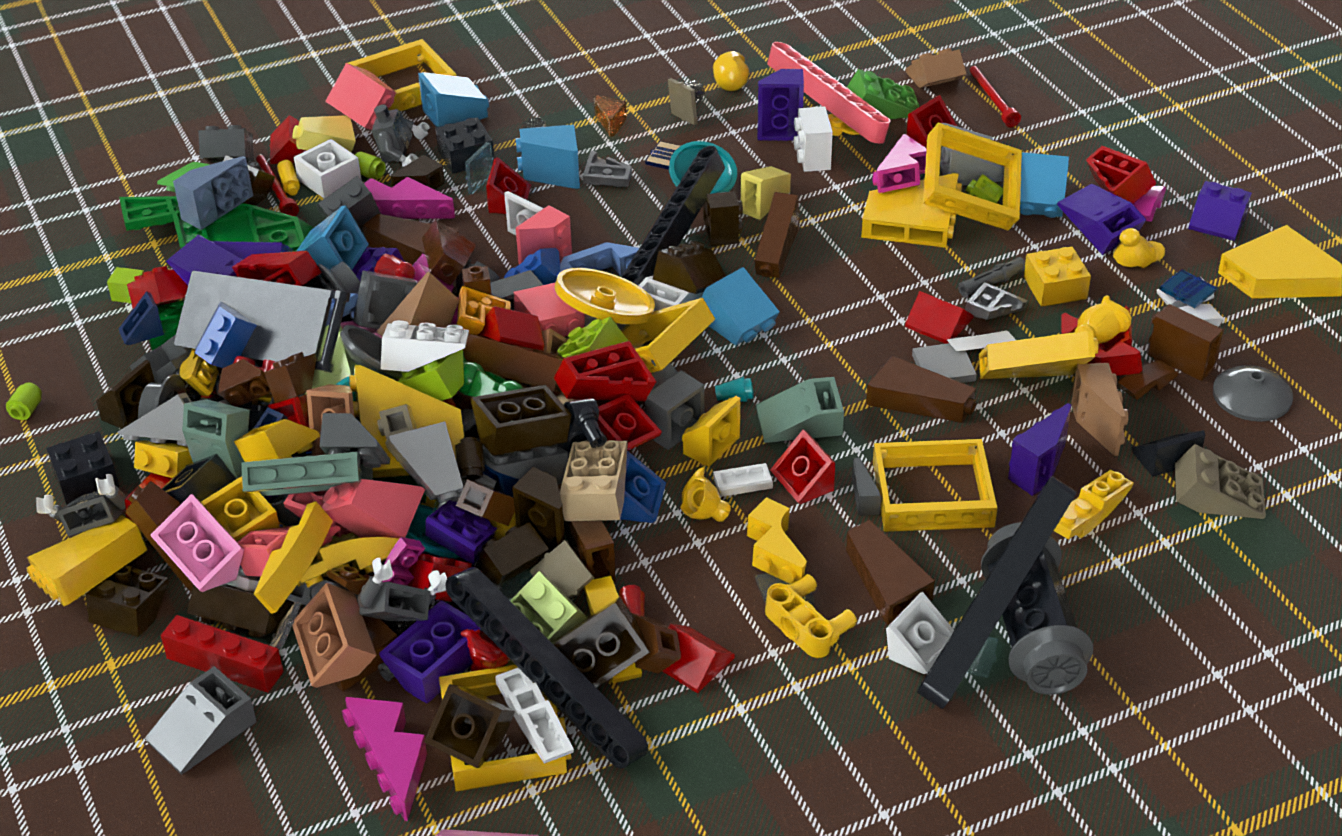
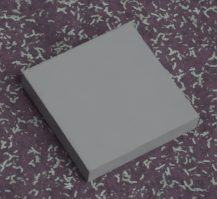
[912,343,977,383]

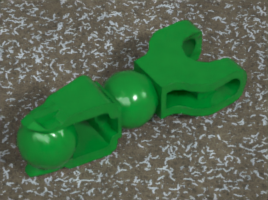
[458,352,523,397]

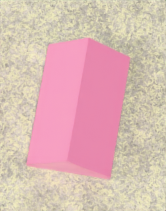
[150,494,244,592]

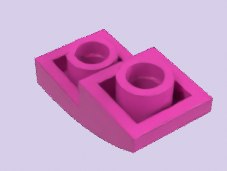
[1133,186,1166,222]
[383,537,425,586]

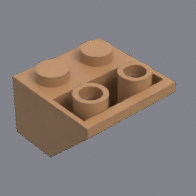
[905,48,966,88]

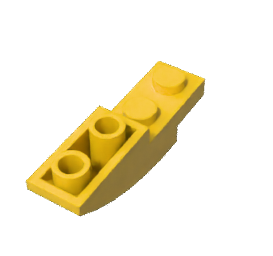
[179,349,219,397]
[1054,470,1134,540]
[297,537,399,588]

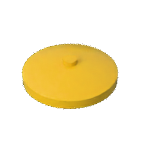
[554,268,655,324]

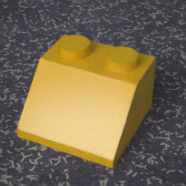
[682,396,740,467]

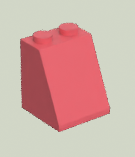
[325,63,397,130]
[514,283,585,337]
[322,479,425,539]

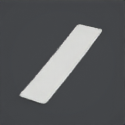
[947,331,1016,351]

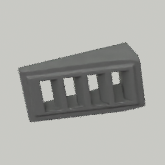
[852,458,881,516]

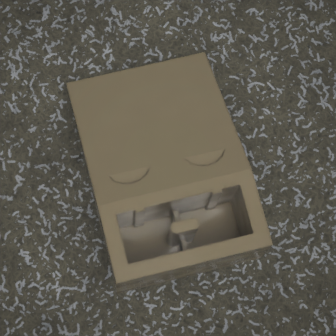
[1175,444,1266,519]

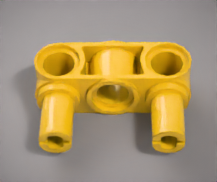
[765,574,857,658]

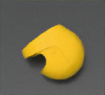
[713,51,749,91]

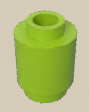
[355,151,386,179]
[6,383,42,420]

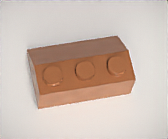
[306,384,354,456]
[291,583,377,688]

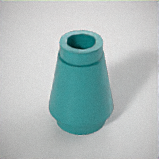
[715,376,754,402]

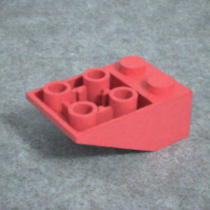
[237,525,341,578]

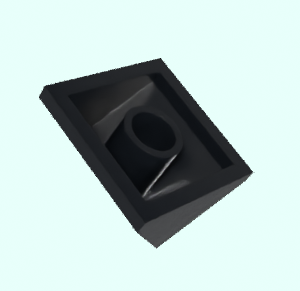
[1131,430,1206,477]

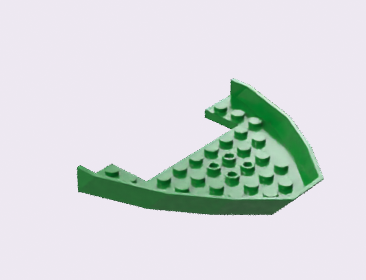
[119,196,314,350]

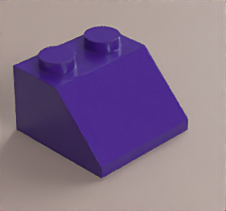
[1188,181,1252,241]

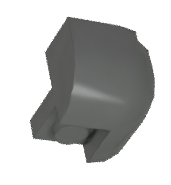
[129,335,192,383]

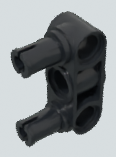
[558,398,607,459]

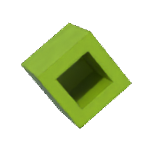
[107,267,144,303]

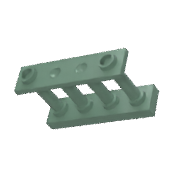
[241,452,373,497]

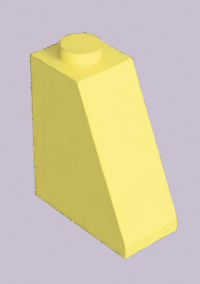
[293,115,356,153]
[741,166,791,220]

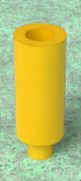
[277,160,300,196]

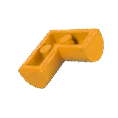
[457,286,511,335]

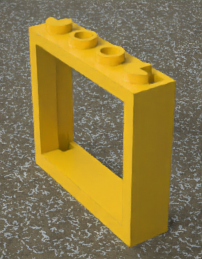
[345,39,456,111]
[923,123,1022,230]
[621,298,715,373]
[873,439,997,532]
[439,665,571,792]

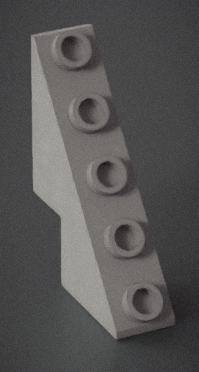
[117,392,231,446]

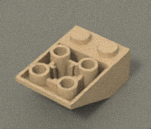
[560,440,627,521]

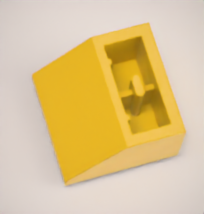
[234,419,320,462]

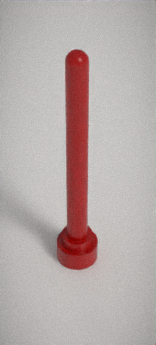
[970,66,1021,128]
[256,154,299,216]

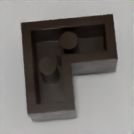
[703,191,743,246]

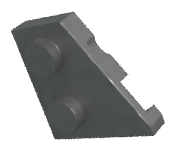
[583,151,632,187]
[965,282,1028,320]

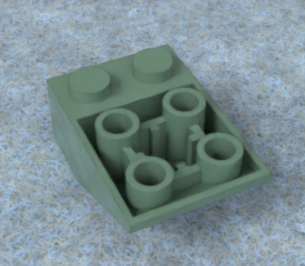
[756,377,844,443]
[182,399,249,479]

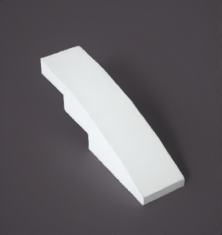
[496,668,574,764]

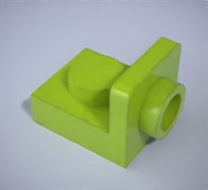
[965,174,1003,203]

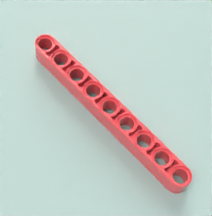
[767,42,890,144]

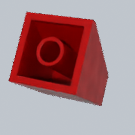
[597,394,662,451]

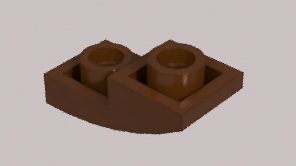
[1118,360,1179,400]
[326,566,371,595]

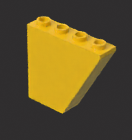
[861,173,962,248]
[1218,225,1342,299]
[979,330,1098,379]
[349,365,464,479]
[26,515,147,606]

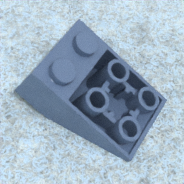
[173,156,253,230]

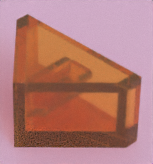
[594,95,627,137]

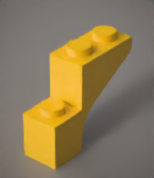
[134,440,193,478]
[747,497,807,584]

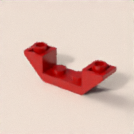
[1061,313,1143,376]

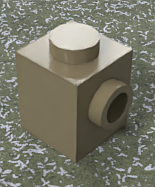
[377,404,417,439]

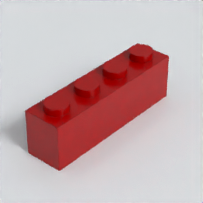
[160,615,283,693]

